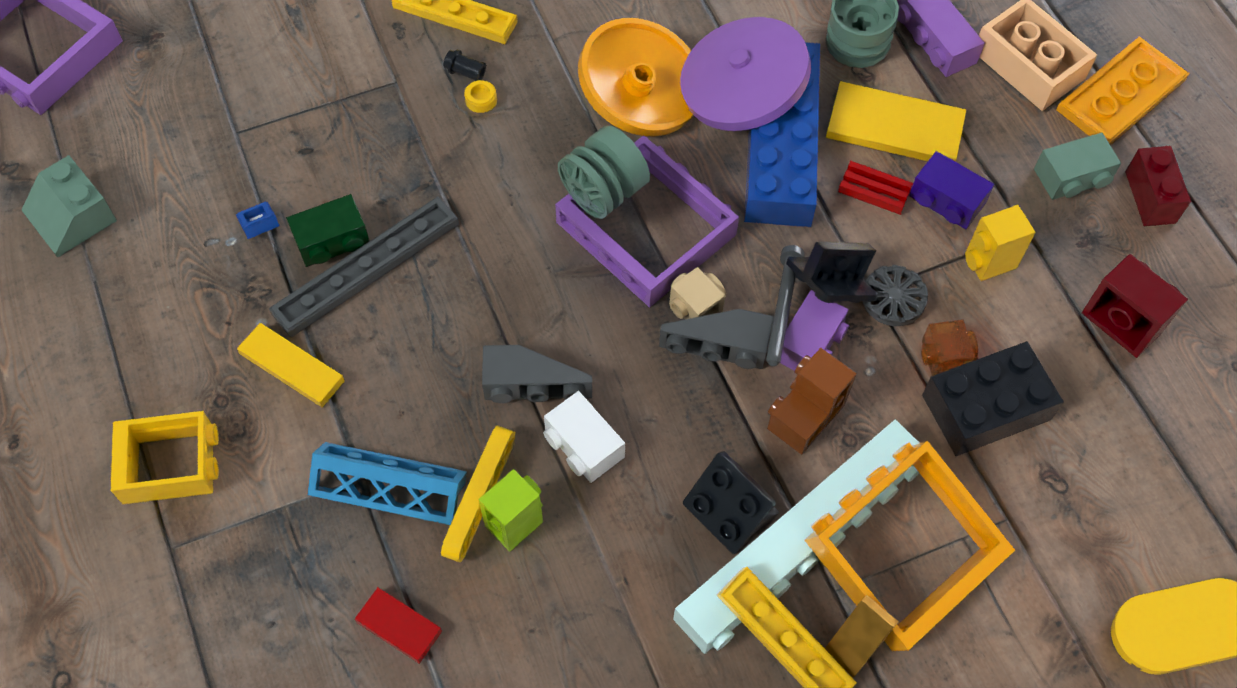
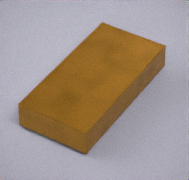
[825,595,899,678]

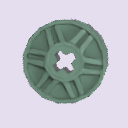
[826,0,899,68]
[558,125,650,219]

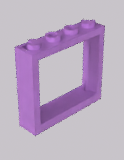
[0,0,123,115]
[555,135,739,308]

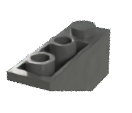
[659,309,774,369]
[482,345,592,403]

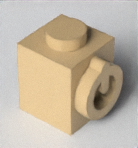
[669,267,726,319]

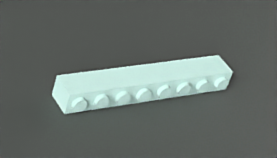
[673,419,920,654]

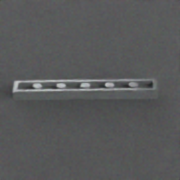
[269,196,459,338]

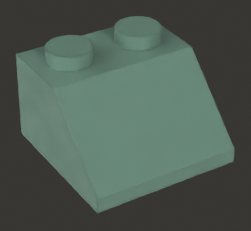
[22,155,117,258]

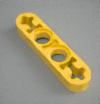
[441,425,515,563]

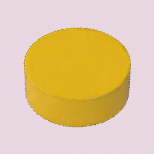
[464,80,497,113]

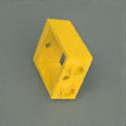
[111,411,219,505]

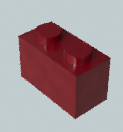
[1125,146,1191,227]

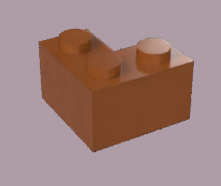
[767,347,857,455]

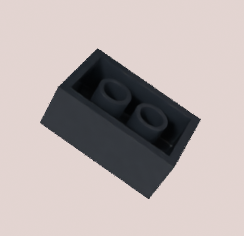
[922,341,1064,457]

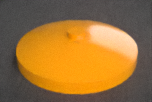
[578,18,693,137]

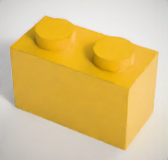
[965,205,1036,281]

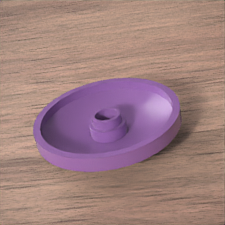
[680,17,811,131]

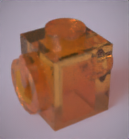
[921,319,978,376]

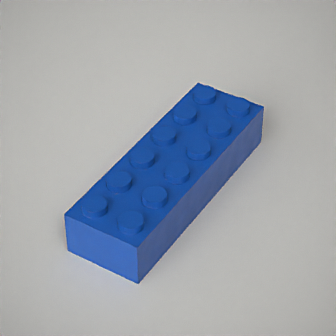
[744,42,820,227]

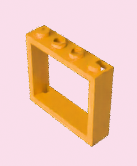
[805,441,1015,651]

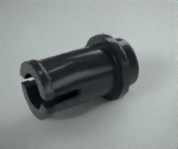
[443,49,487,81]

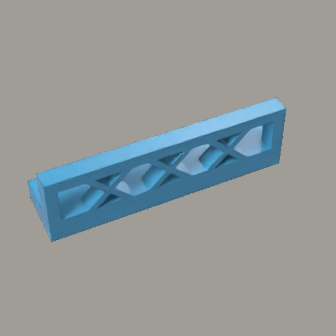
[308,442,467,525]

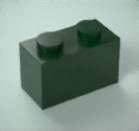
[286,194,370,267]

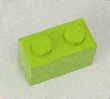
[478,469,543,552]

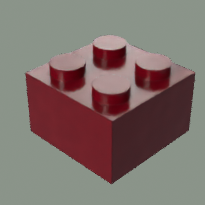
[1081,254,1188,358]

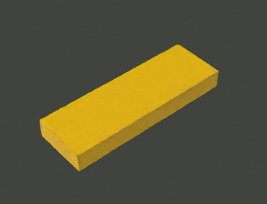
[237,323,345,408]

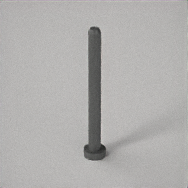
[766,245,805,366]

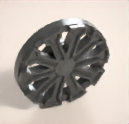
[862,265,928,326]

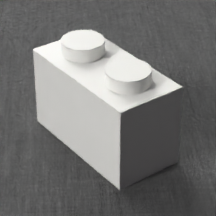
[543,391,625,483]

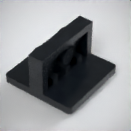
[786,242,878,303]
[683,451,779,554]

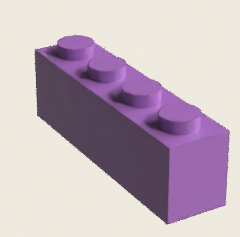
[897,0,985,77]

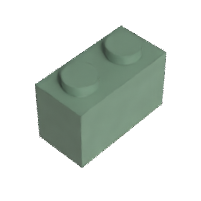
[1034,132,1121,200]

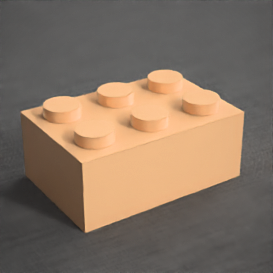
[979,0,1097,111]

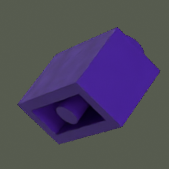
[909,151,994,229]

